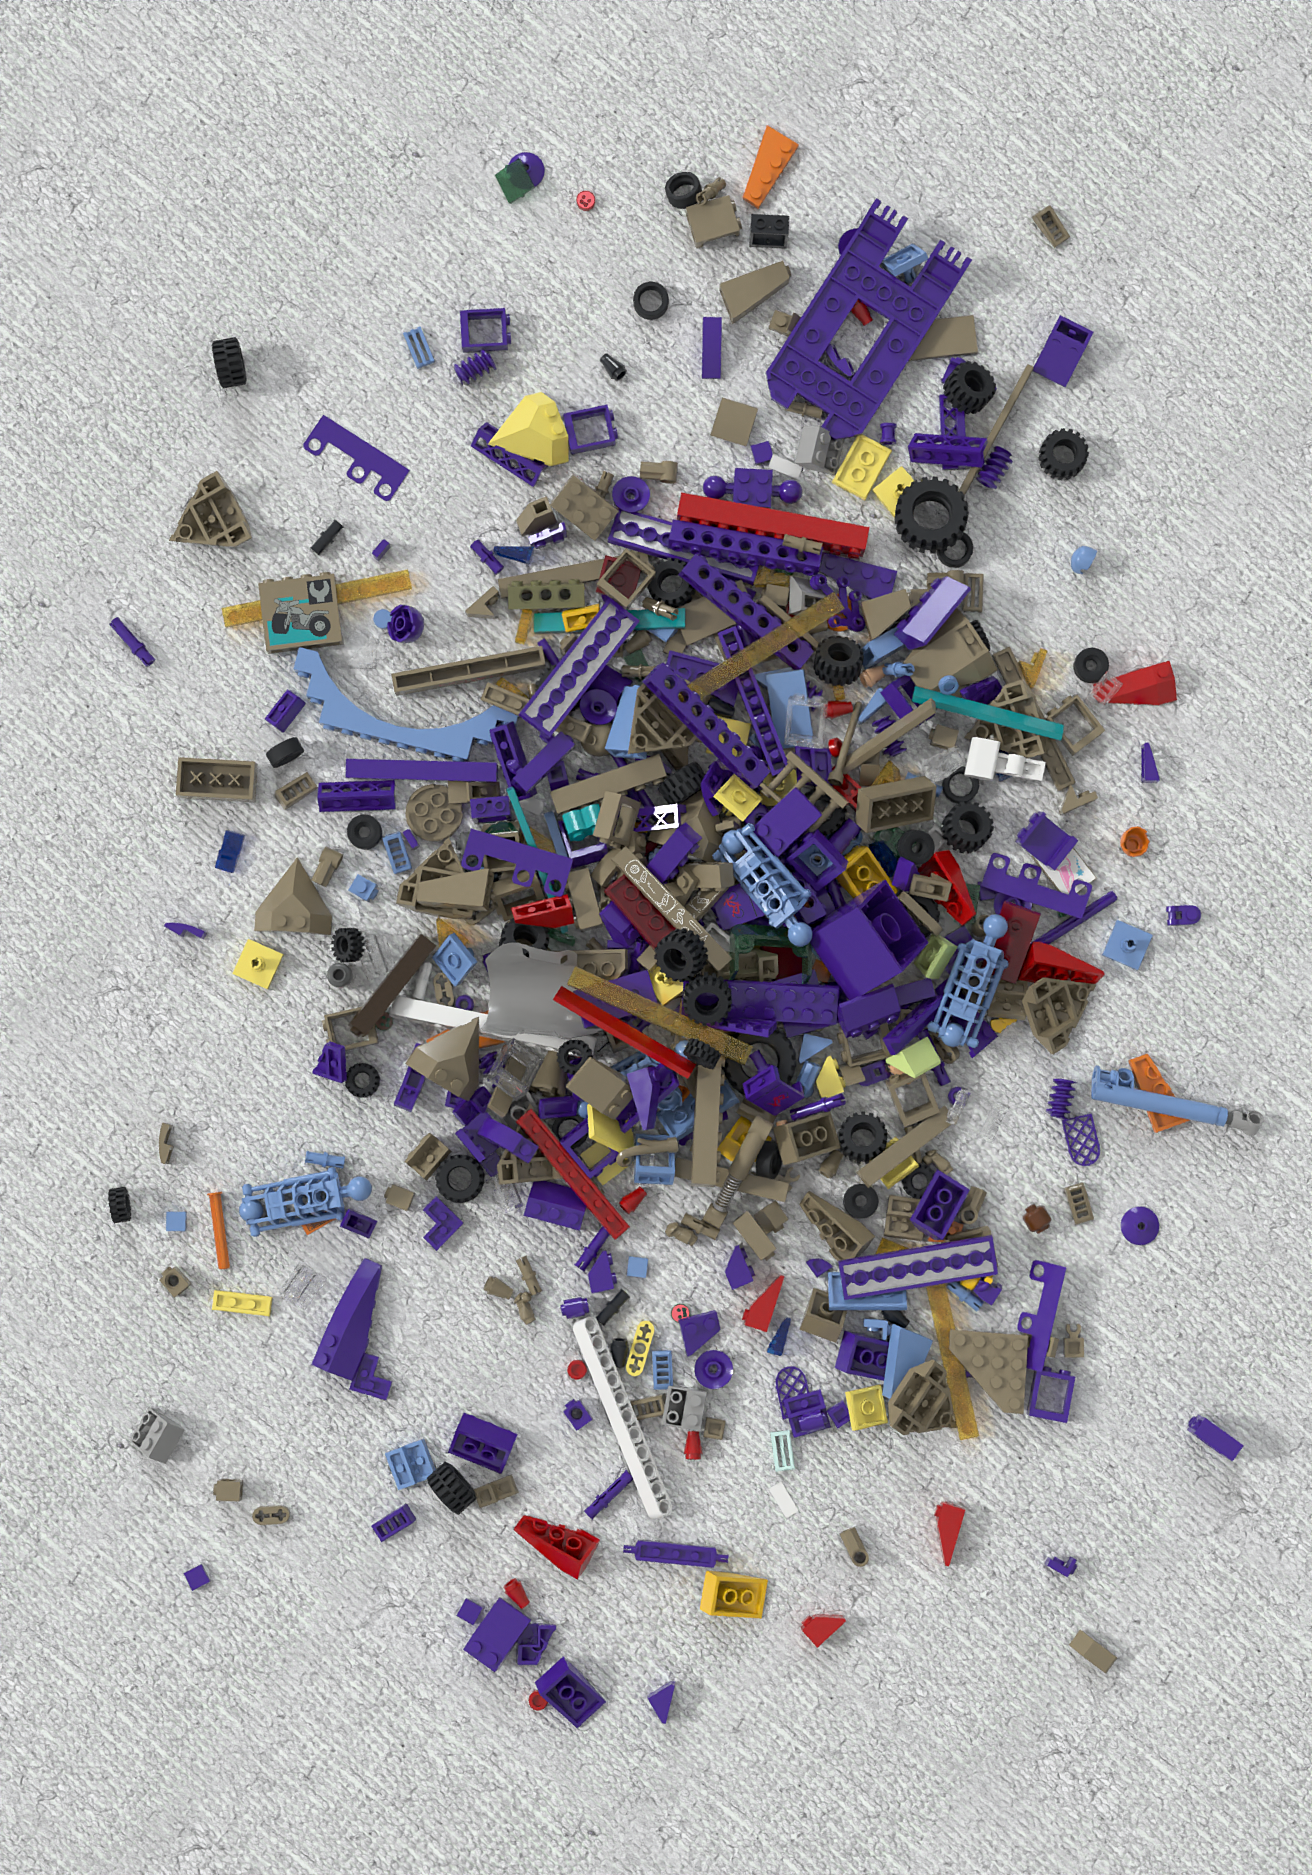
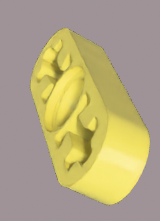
[626,1320,654,1376]

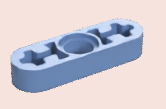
[544,811,568,857]

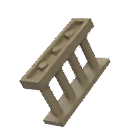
[760,751,850,833]

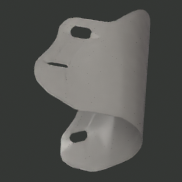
[480,943,603,1040]

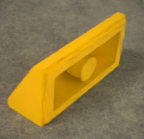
[562,604,600,632]

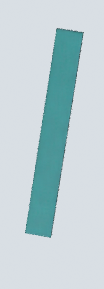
[534,608,686,634]
[912,686,1064,740]
[506,787,569,934]

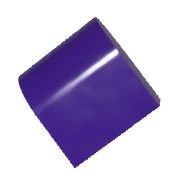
[809,880,929,1000]

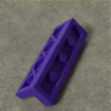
[939,394,966,470]
[471,422,548,487]
[908,433,988,467]
[317,780,396,812]
[613,804,686,835]
[883,995,943,1055]
[616,1063,679,1133]

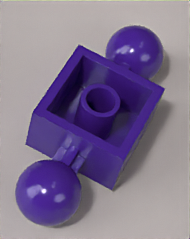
[702,468,803,509]

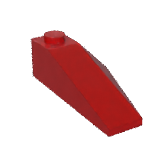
[1093,661,1177,706]
[917,850,976,926]
[1018,941,1105,984]
[514,1515,600,1580]

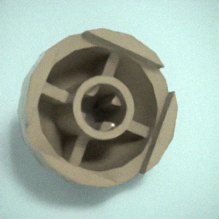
[581,722,613,757]

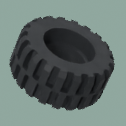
[894,476,969,554]
[723,1029,797,1095]

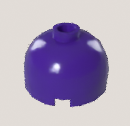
[387,605,424,643]

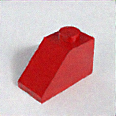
[801,1614,846,1648]

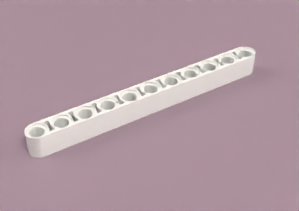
[389,996,597,1057]
[573,1317,672,1519]

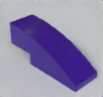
[702,317,722,379]

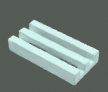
[770,1430,795,1472]

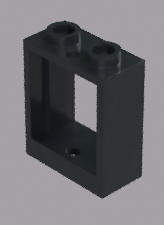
[749,214,789,249]

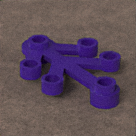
[810,574,865,632]

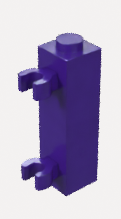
[507,732,575,796]

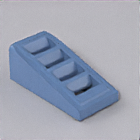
[857,687,887,725]
[382,831,412,874]
[652,1350,673,1390]

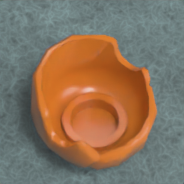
[1120,826,1150,857]

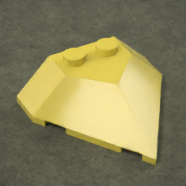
[488,392,569,466]

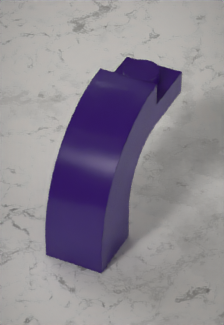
[394,1043,426,1112]
[476,1117,539,1163]

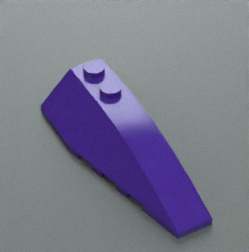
[311,1258,382,1381]

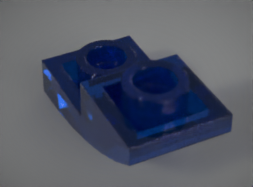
[868,840,898,878]

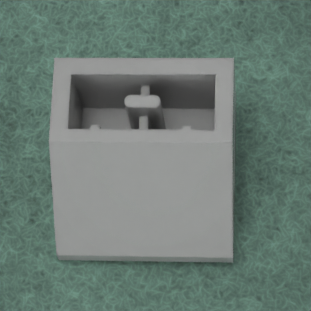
[795,426,844,475]
[789,576,834,620]
[662,1385,707,1431]
[129,1407,185,1464]

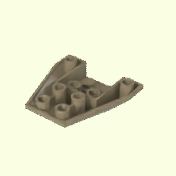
[903,608,998,692]

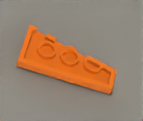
[743,125,799,209]

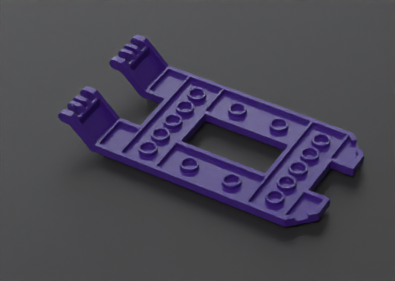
[765,198,972,440]

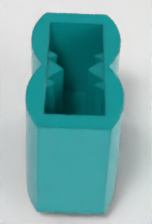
[562,804,600,841]

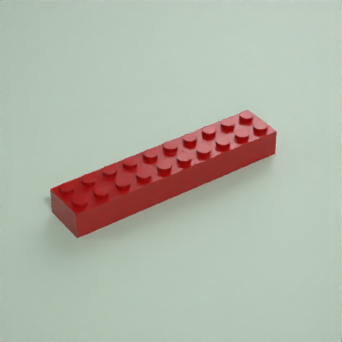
[677,492,870,559]

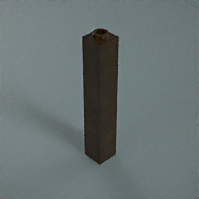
[348,934,436,1037]

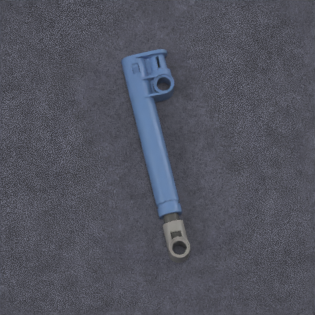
[1091,1065,1264,1136]

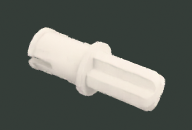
[412,961,433,1000]

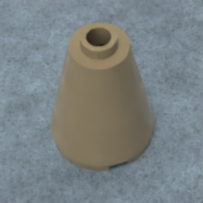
[528,1050,567,1098]

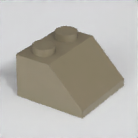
[799,1288,847,1343]

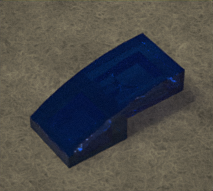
[215,830,245,873]

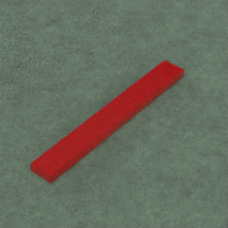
[553,986,696,1079]
[516,1109,630,1240]

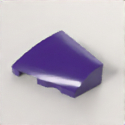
[516,1623,556,1665]

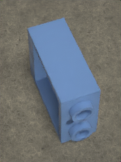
[634,1133,675,1185]

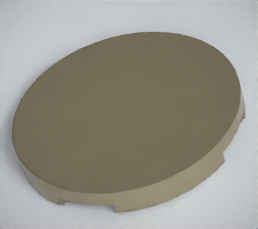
[405,784,463,842]

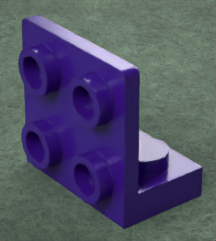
[455,1111,500,1164]

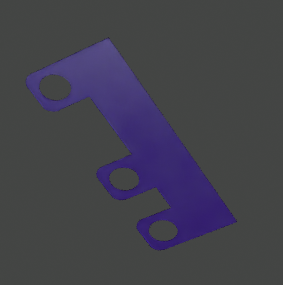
[303,415,410,501]
[461,828,573,897]
[981,853,1092,919]
[1017,1260,1067,1372]

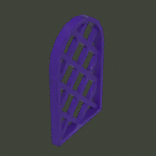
[1061,1113,1100,1166]
[776,1366,809,1419]

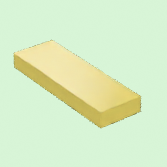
[212,1290,273,1316]

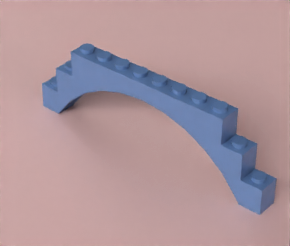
[294,647,519,762]

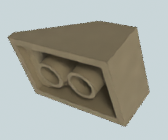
[566,1057,633,1120]

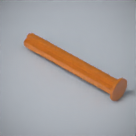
[207,1192,230,1270]

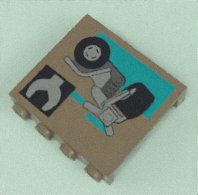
[258,572,344,654]

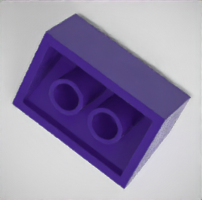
[599,901,640,947]
[837,983,901,1038]
[910,1170,970,1240]
[523,1180,587,1231]
[448,1413,518,1474]

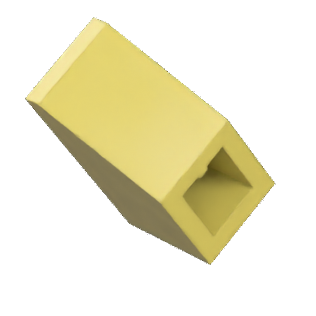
[815,1056,846,1098]

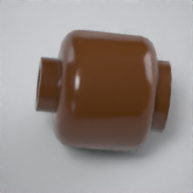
[1022,1204,1052,1234]

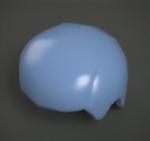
[1071,546,1097,574]
[658,1083,682,1111]

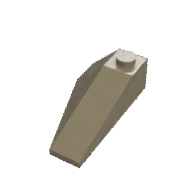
[799,1191,875,1261]

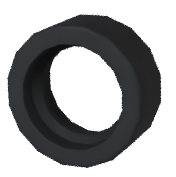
[665,172,702,209]
[633,281,669,320]
[936,532,973,568]
[266,737,304,768]
[942,766,980,804]
[552,1114,588,1149]
[756,1140,782,1179]

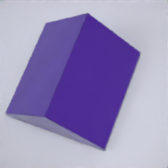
[584,665,633,707]

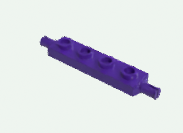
[623,1540,729,1568]

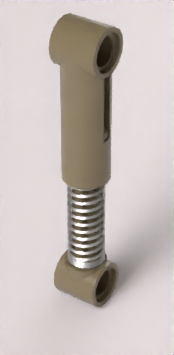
[702,1115,774,1229]

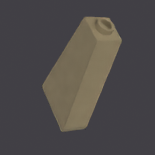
[719,261,791,324]
[416,869,494,911]

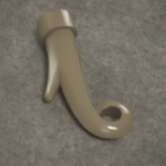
[616,1137,678,1167]

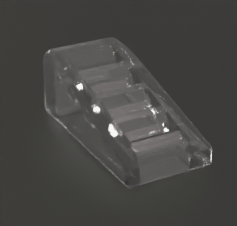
[1084,671,1123,714]

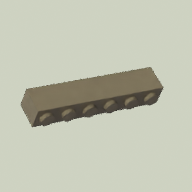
[550,754,667,816]

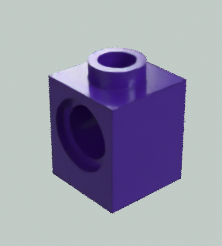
[563,1399,593,1431]

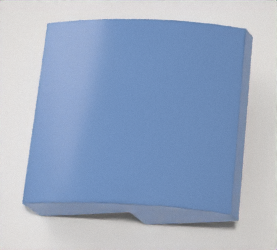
[385,1438,436,1490]

